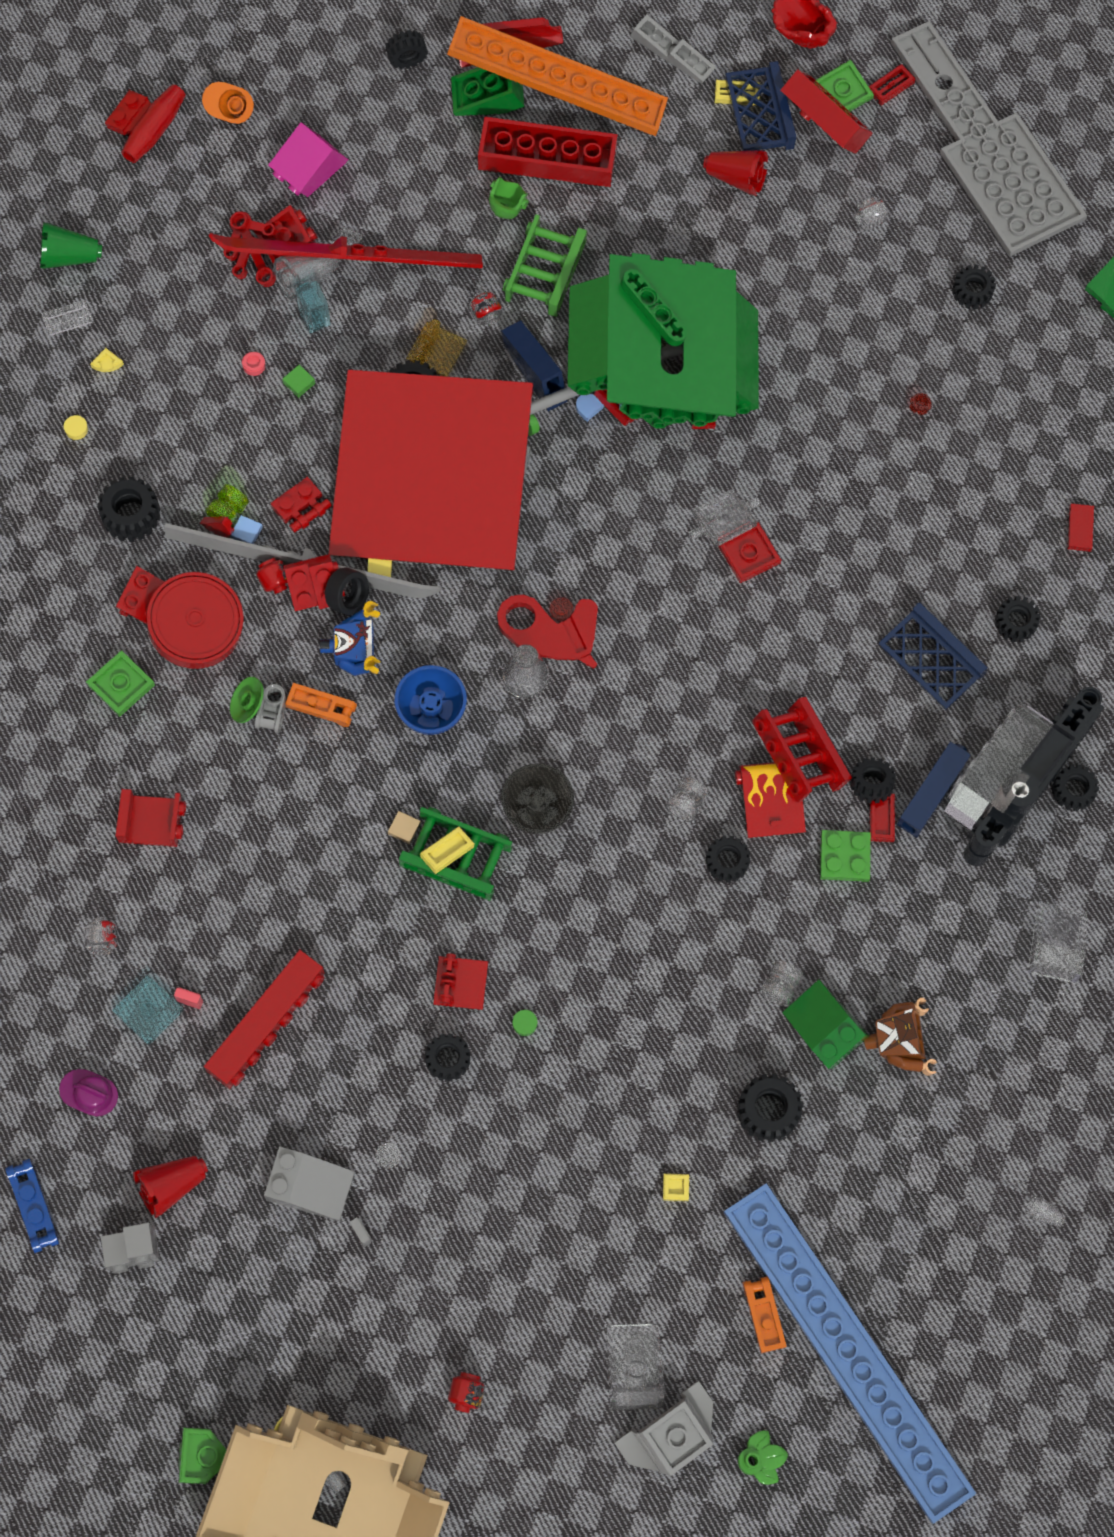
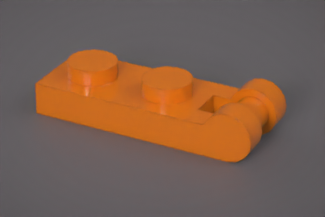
[285,683,357,727]
[742,1276,787,1354]

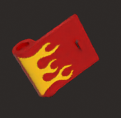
[735,762,806,838]

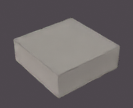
[349,1218,372,1247]

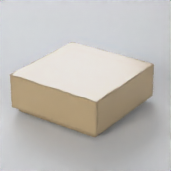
[388,811,421,844]

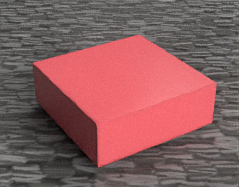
[174,987,203,1009]

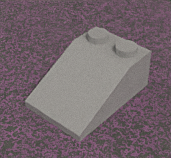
[264,1146,355,1222]

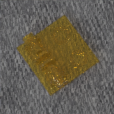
[406,319,467,377]

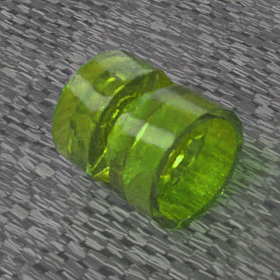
[205,484,249,526]

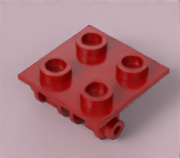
[115,566,165,624]
[433,954,488,1010]

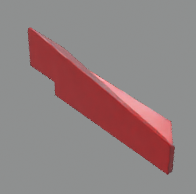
[459,17,563,68]

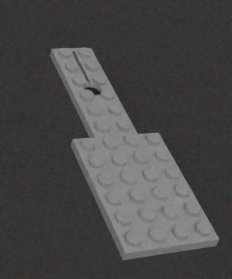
[891,21,1087,257]

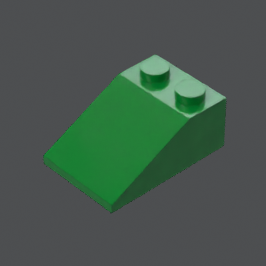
[451,67,524,116]
[782,979,870,1069]

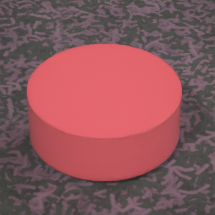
[242,352,266,376]

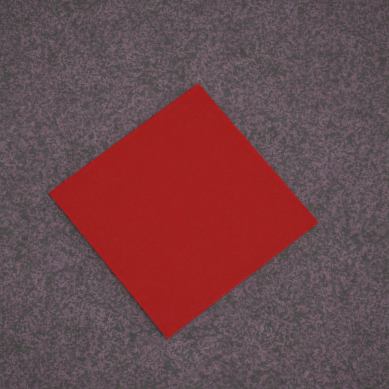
[328,370,533,571]

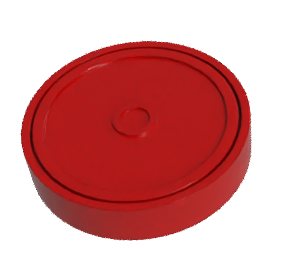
[147,572,243,669]

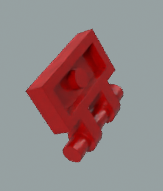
[270,476,332,533]

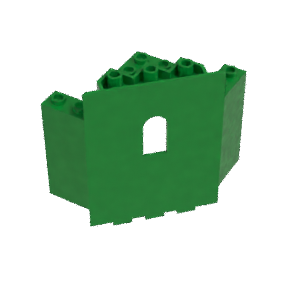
[567,253,759,429]

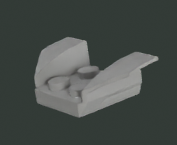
[614,1381,713,1476]

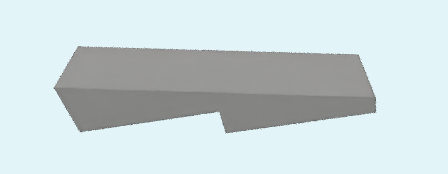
[630,14,716,84]

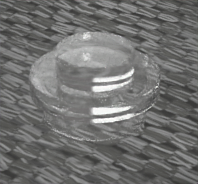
[375,1143,401,1169]

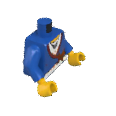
[320,601,381,676]

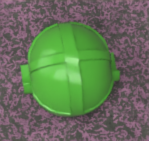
[488,177,529,219]

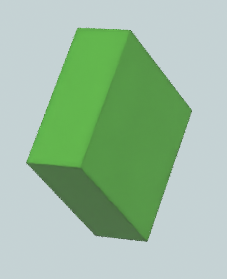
[282,365,315,398]

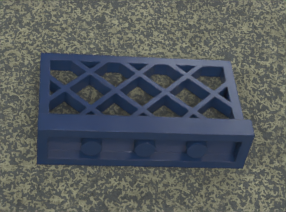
[725,61,796,151]
[878,602,988,710]

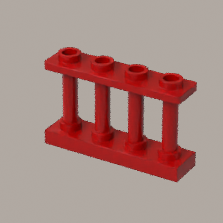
[752,697,852,802]

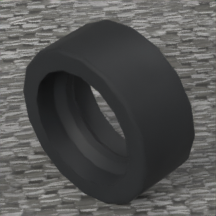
[325,567,369,615]

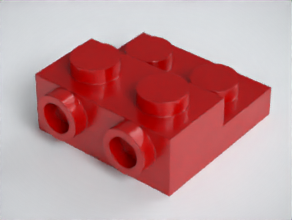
[254,205,318,269]
[283,554,345,612]

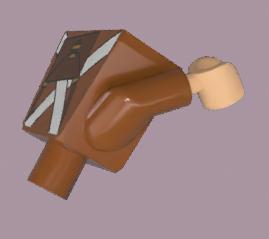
[864,998,937,1076]

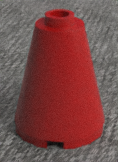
[703,150,768,196]
[133,1156,208,1218]

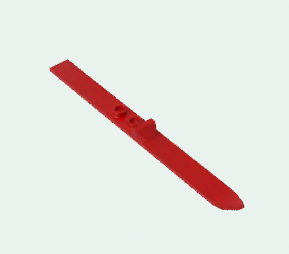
[209,232,483,268]

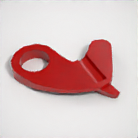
[497,594,598,669]

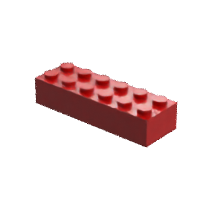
[478,117,618,187]

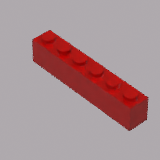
[204,950,325,1090]

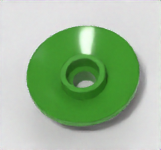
[230,677,264,723]

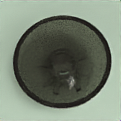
[501,763,574,834]

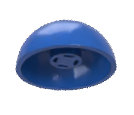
[395,665,467,735]

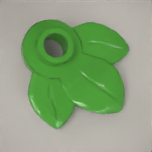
[738,1430,788,1485]

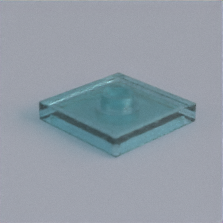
[112,975,184,1046]

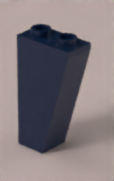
[897,741,971,838]

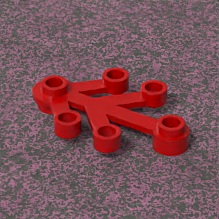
[223,211,283,287]

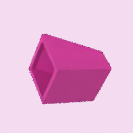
[268,122,349,197]

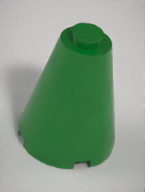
[40,222,102,269]

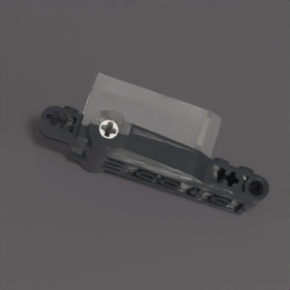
[943,687,1105,866]

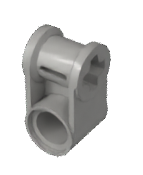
[255,684,287,733]

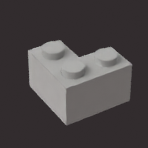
[101,1222,160,1274]

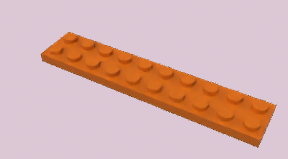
[447,16,668,136]

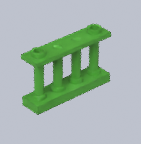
[503,214,587,317]

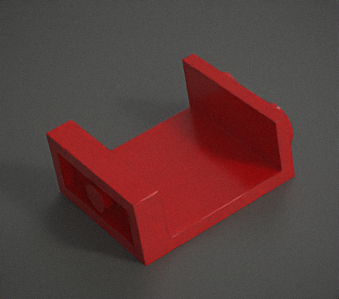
[115,789,186,847]

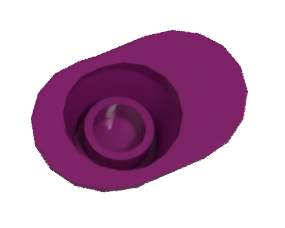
[59,1069,118,1117]

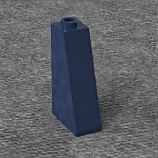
[501,320,567,411]

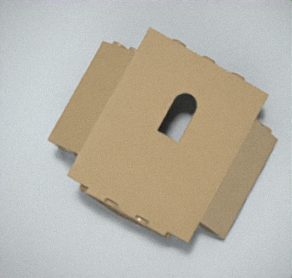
[196,1405,450,1537]

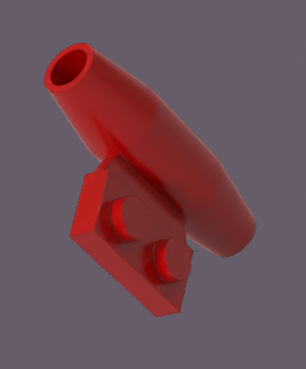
[105,84,186,163]

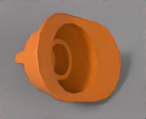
[202,82,254,124]

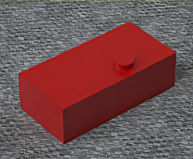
[780,69,873,154]

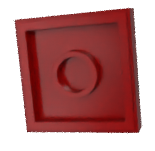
[717,522,782,583]

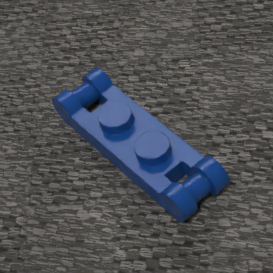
[5,1158,60,1253]

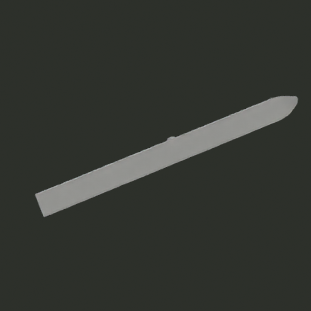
[164,523,441,598]

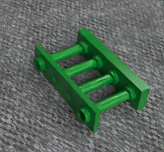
[399,807,512,901]

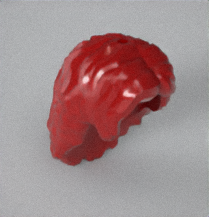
[771,0,837,49]

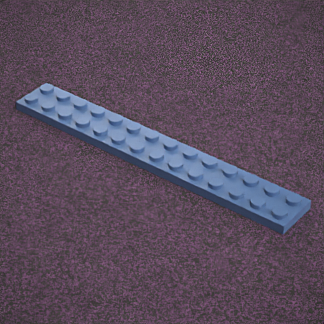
[723,1183,976,1524]

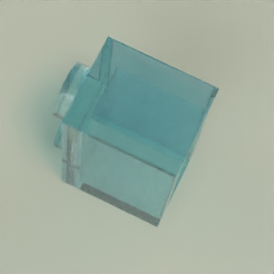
[295,281,331,333]

